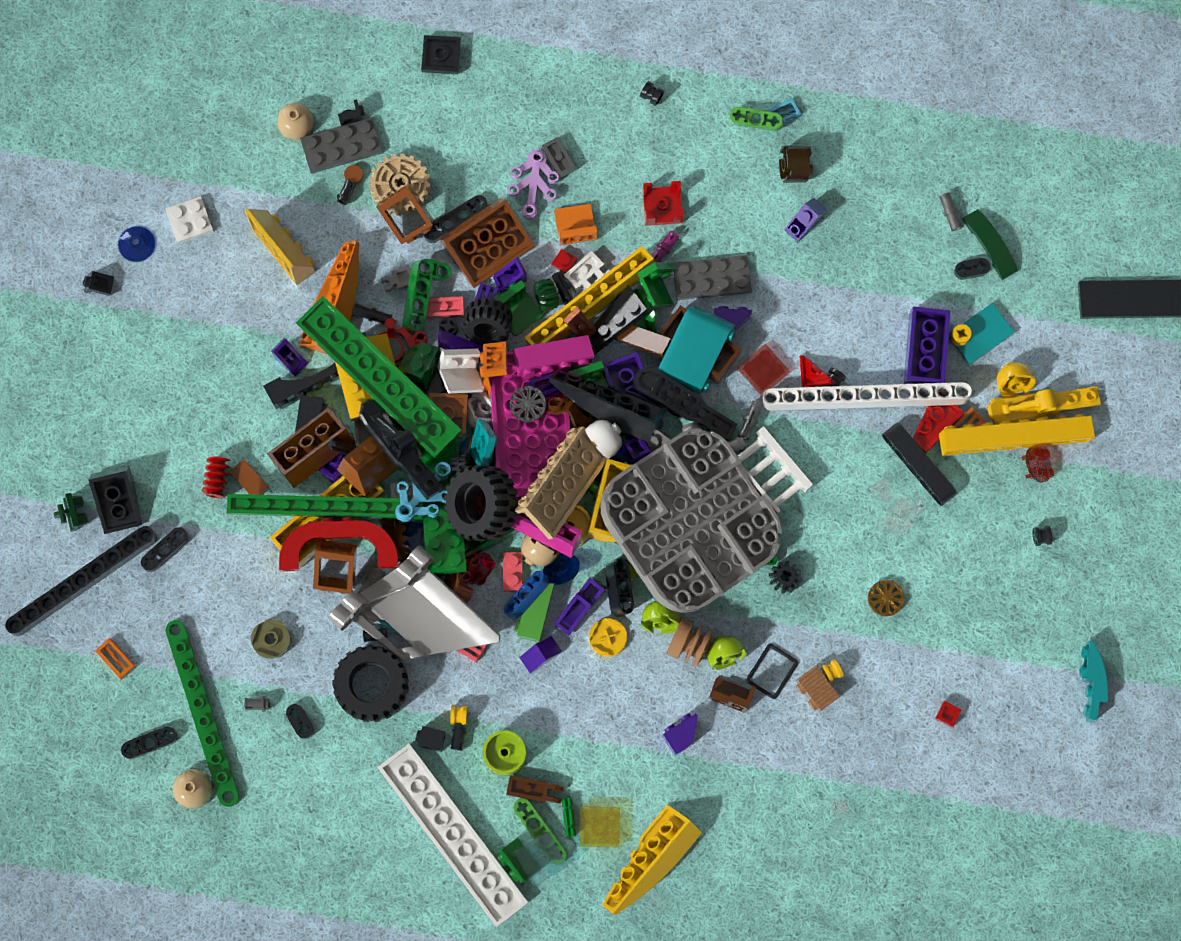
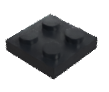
[421,35,461,75]

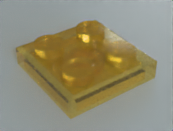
[579,806,620,848]

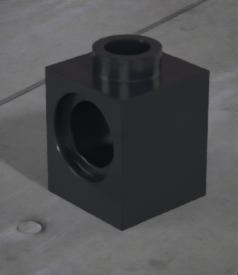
[415,726,446,752]

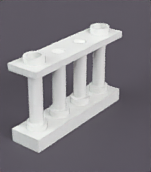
[738,426,813,516]

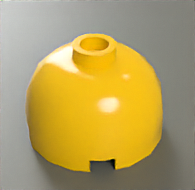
[996,362,1036,397]

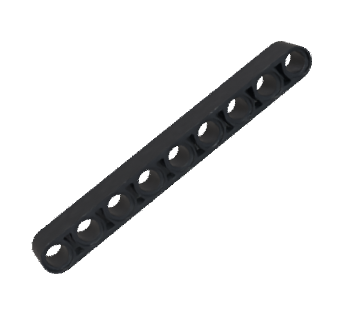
[5,526,157,636]

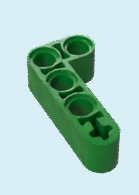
[402,259,451,332]

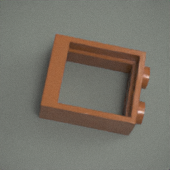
[376,183,434,245]
[313,540,357,594]

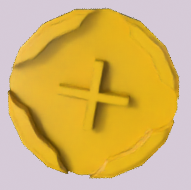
[589,618,628,657]

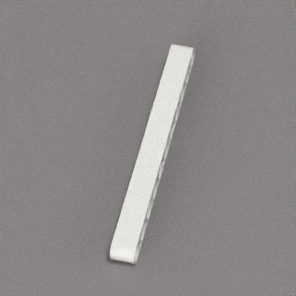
[762,382,972,411]

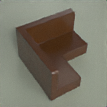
[708,677,756,713]

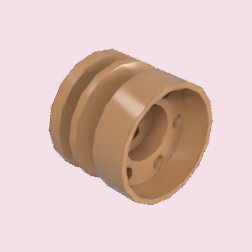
[666,617,713,668]

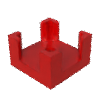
[642,181,684,226]

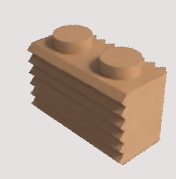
[796,666,839,712]

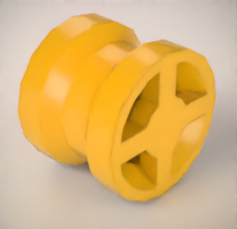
[950,324,971,346]
[821,659,844,683]
[450,705,467,725]

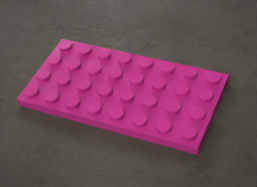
[490,351,570,499]

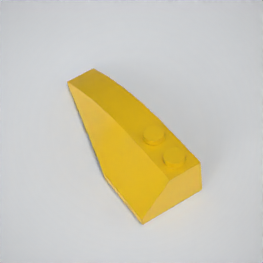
[602,804,702,915]

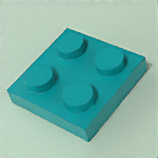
[469,418,497,466]

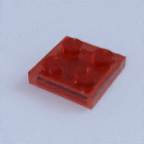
[737,344,791,397]

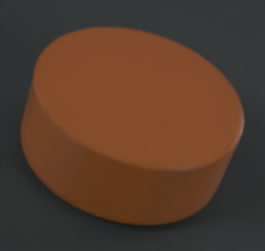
[344,165,363,185]

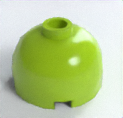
[641,600,680,634]
[707,634,747,670]

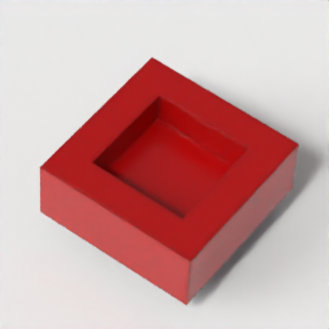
[551,249,577,274]
[935,701,962,728]

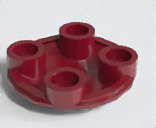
[460,552,496,586]

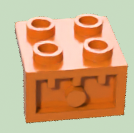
[554,204,597,246]
[480,341,507,397]

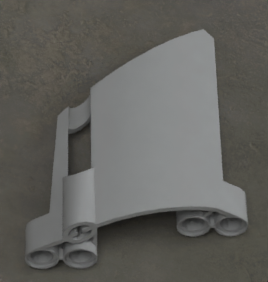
[327,545,500,660]

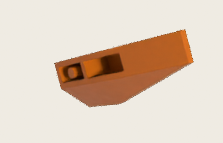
[299,241,359,354]

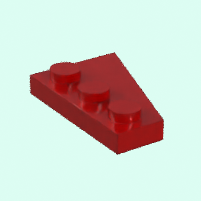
[913,391,964,454]

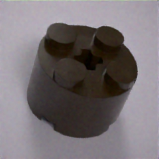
[779,145,813,183]

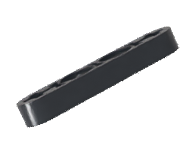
[424,195,487,243]

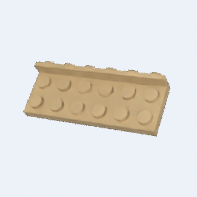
[515,426,609,539]

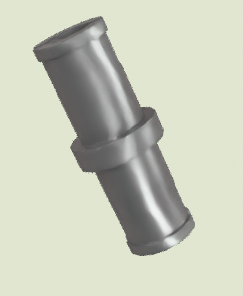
[939,192,963,232]

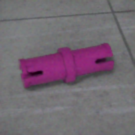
[651,231,680,262]

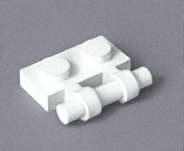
[564,251,610,290]

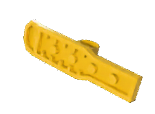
[987,386,1101,424]

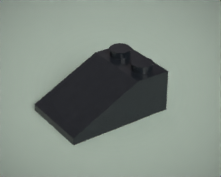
[88,465,142,534]

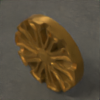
[868,580,904,617]

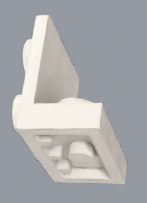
[437,349,484,393]

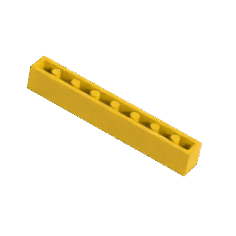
[524,246,654,346]
[939,414,1095,456]

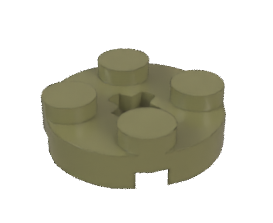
[251,619,291,659]

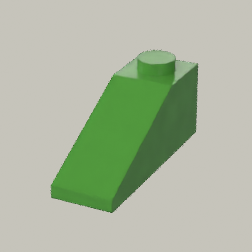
[514,583,554,642]

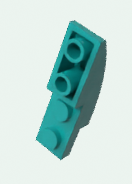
[1079,641,1108,723]

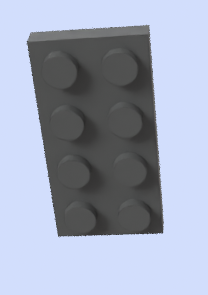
[300,118,382,174]
[673,255,752,300]

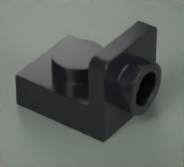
[338,99,365,126]
[83,271,114,296]

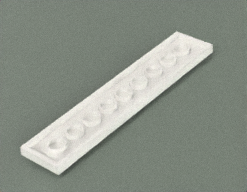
[377,744,528,928]

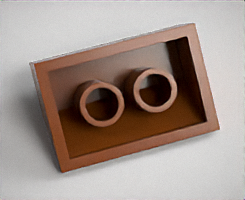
[337,436,399,496]

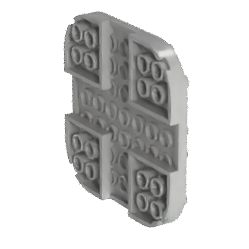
[600,428,782,613]

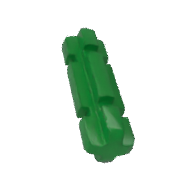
[562,798,576,837]

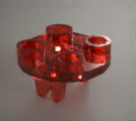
[1022,445,1054,483]

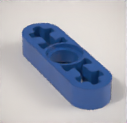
[504,571,549,620]

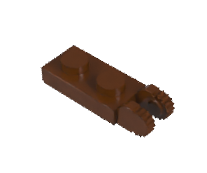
[506,775,564,804]

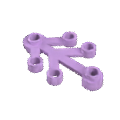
[508,149,559,220]

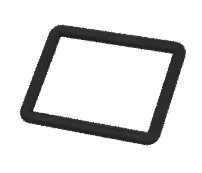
[746,644,798,699]

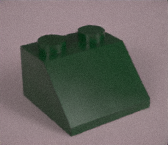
[398,342,441,390]

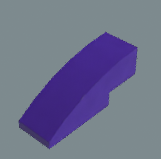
[554,576,607,636]

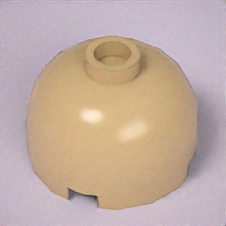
[277,102,315,141]
[521,535,560,567]
[173,769,213,809]

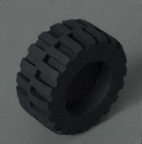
[444,466,519,541]
[332,645,409,722]

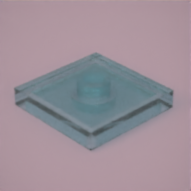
[513,832,568,887]

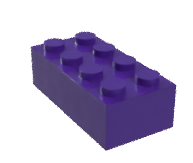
[903,306,951,384]
[603,352,664,440]

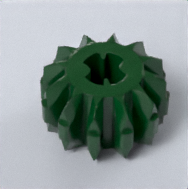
[534,278,559,311]

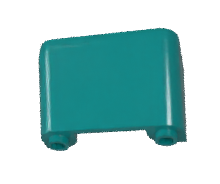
[658,305,736,394]

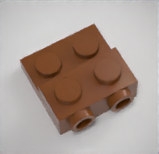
[429,393,468,438]

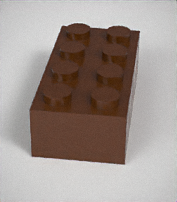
[658,305,742,384]
[267,407,355,488]

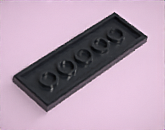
[1078,280,1181,319]

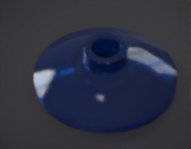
[118,226,156,262]
[543,553,580,585]

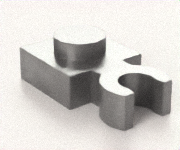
[380,265,411,292]

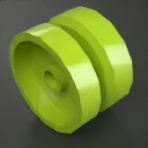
[483,730,526,776]

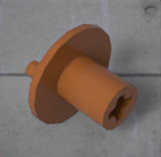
[443,572,473,603]

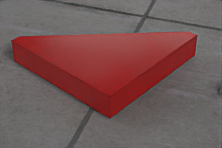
[799,355,835,387]

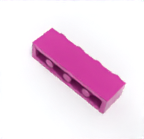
[512,335,594,377]
[511,499,583,557]

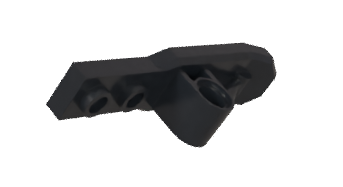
[633,367,738,441]
[358,399,443,500]

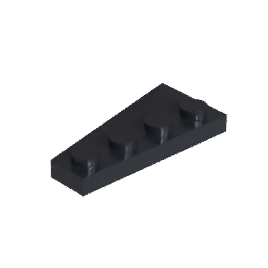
[589,285,650,355]

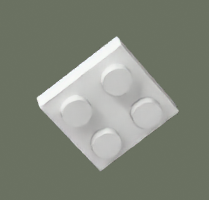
[165,196,214,244]

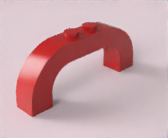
[279,517,398,572]

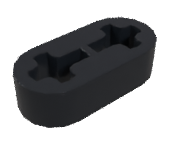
[954,258,990,280]
[286,704,314,739]

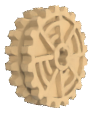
[370,153,431,216]

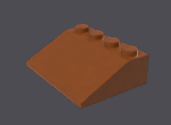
[439,198,535,288]

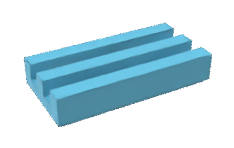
[760,98,801,131]

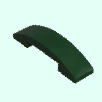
[962,209,1018,280]

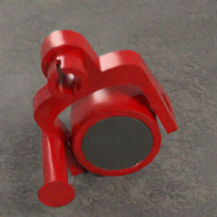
[378,318,428,368]

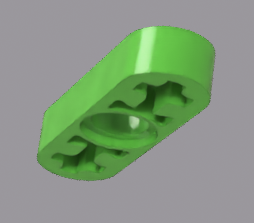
[730,107,784,131]

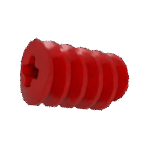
[201,456,231,499]

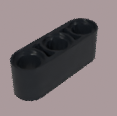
[605,558,634,617]

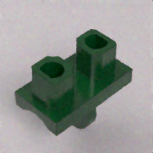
[53,493,88,532]

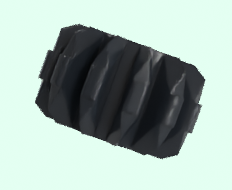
[769,561,802,594]

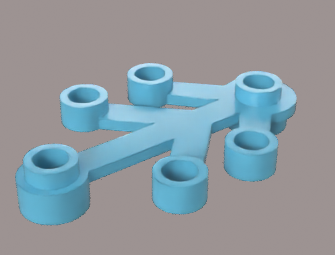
[395,462,451,522]

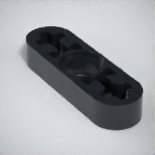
[141,527,189,572]
[121,726,178,759]

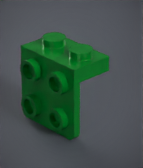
[494,281,543,336]

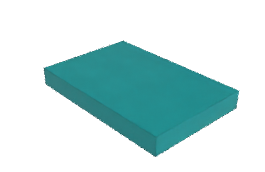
[948,303,1015,366]

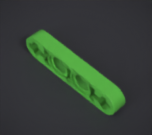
[514,798,566,865]

